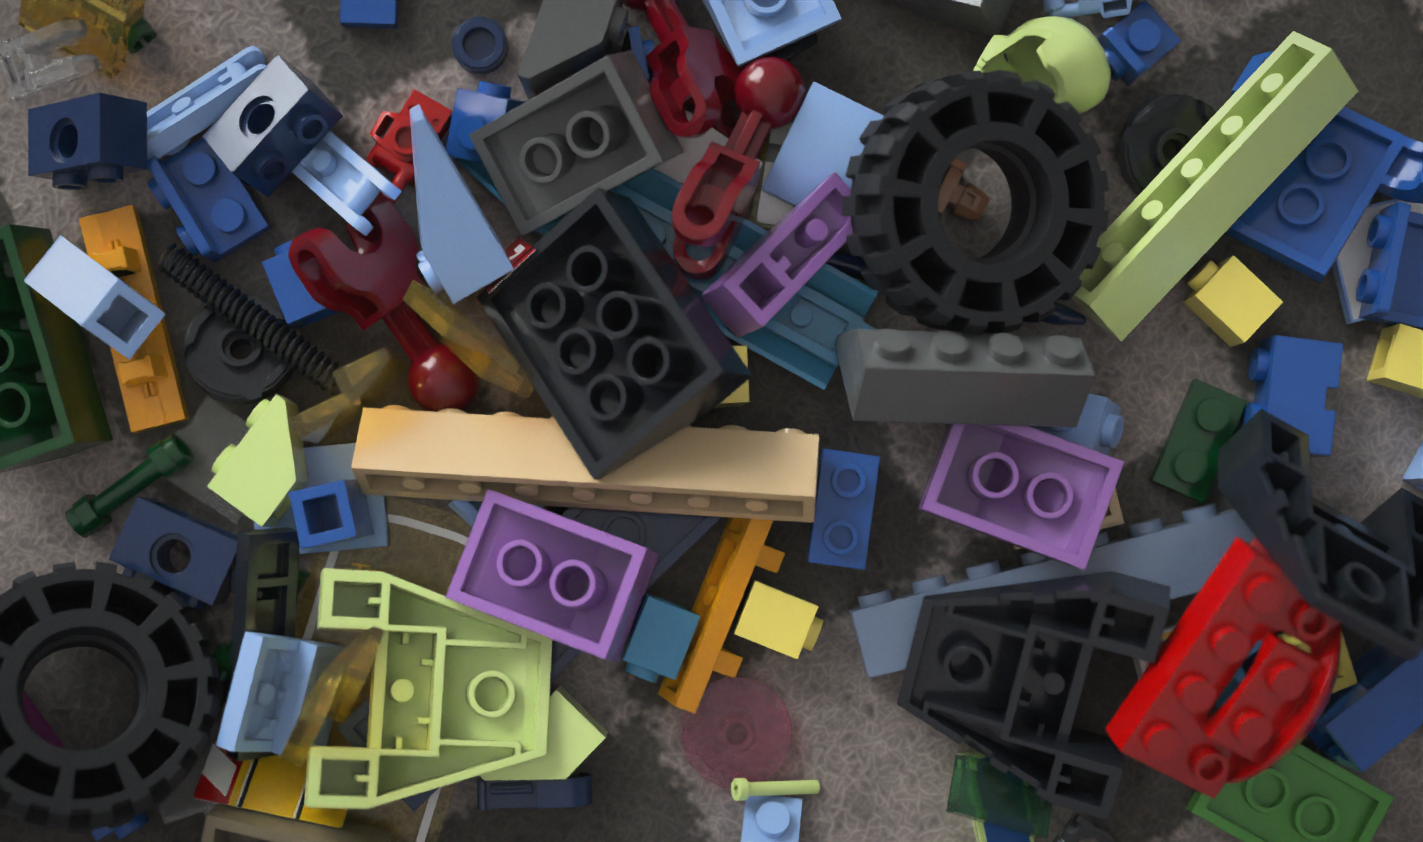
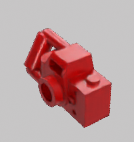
[366,89,453,205]

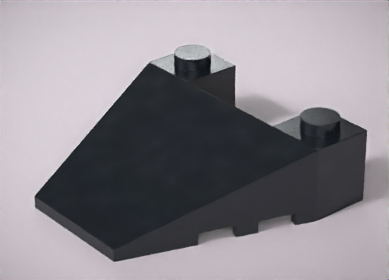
[1218,409,1423,661]
[897,571,1170,821]

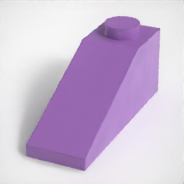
[700,172,853,338]

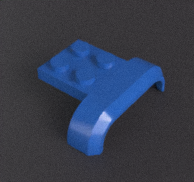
[1224,51,1423,283]

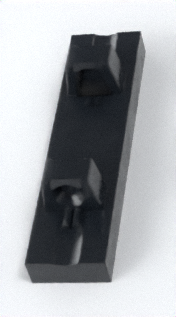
[224,527,300,761]

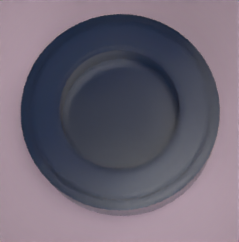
[452,17,508,74]

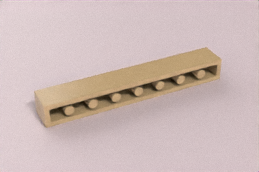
[351,405,819,523]

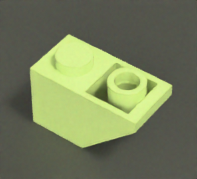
[207,394,308,527]
[479,685,608,781]

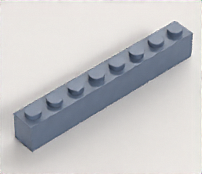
[848,503,1255,678]

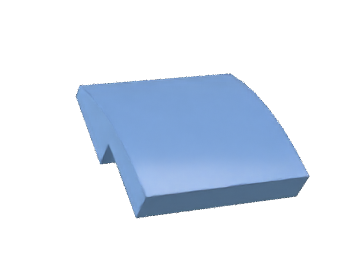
[761,81,884,207]
[216,631,351,758]

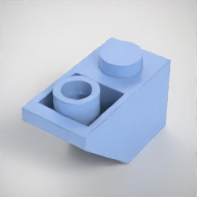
[24,235,165,360]

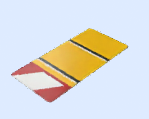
[193,741,348,828]

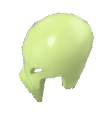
[973,16,1111,114]

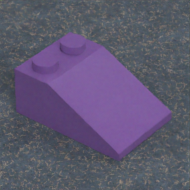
[916,424,1124,570]
[445,489,659,661]

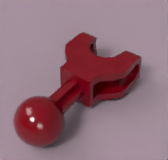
[622,0,745,139]
[672,57,806,280]
[288,195,480,412]

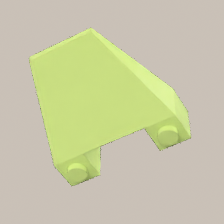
[304,568,552,809]

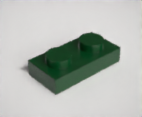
[1149,379,1247,503]

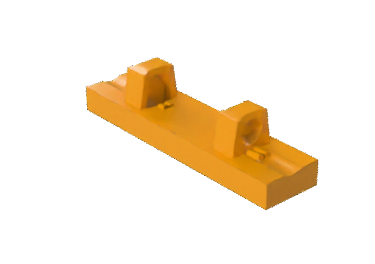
[79,205,190,433]
[658,517,785,714]

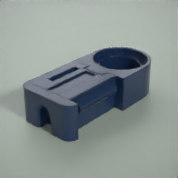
[477,772,592,811]

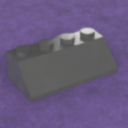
[835,329,1095,427]

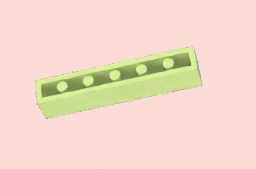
[1071,31,1359,342]

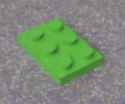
[1186,744,1394,842]

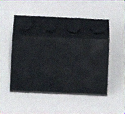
[477,187,752,480]

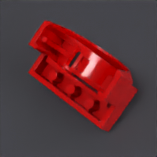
[1105,536,1342,799]

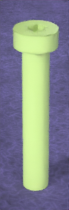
[731,778,820,801]

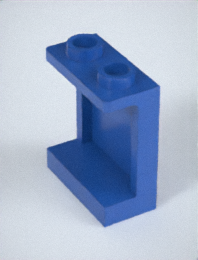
[1356,202,1423,330]

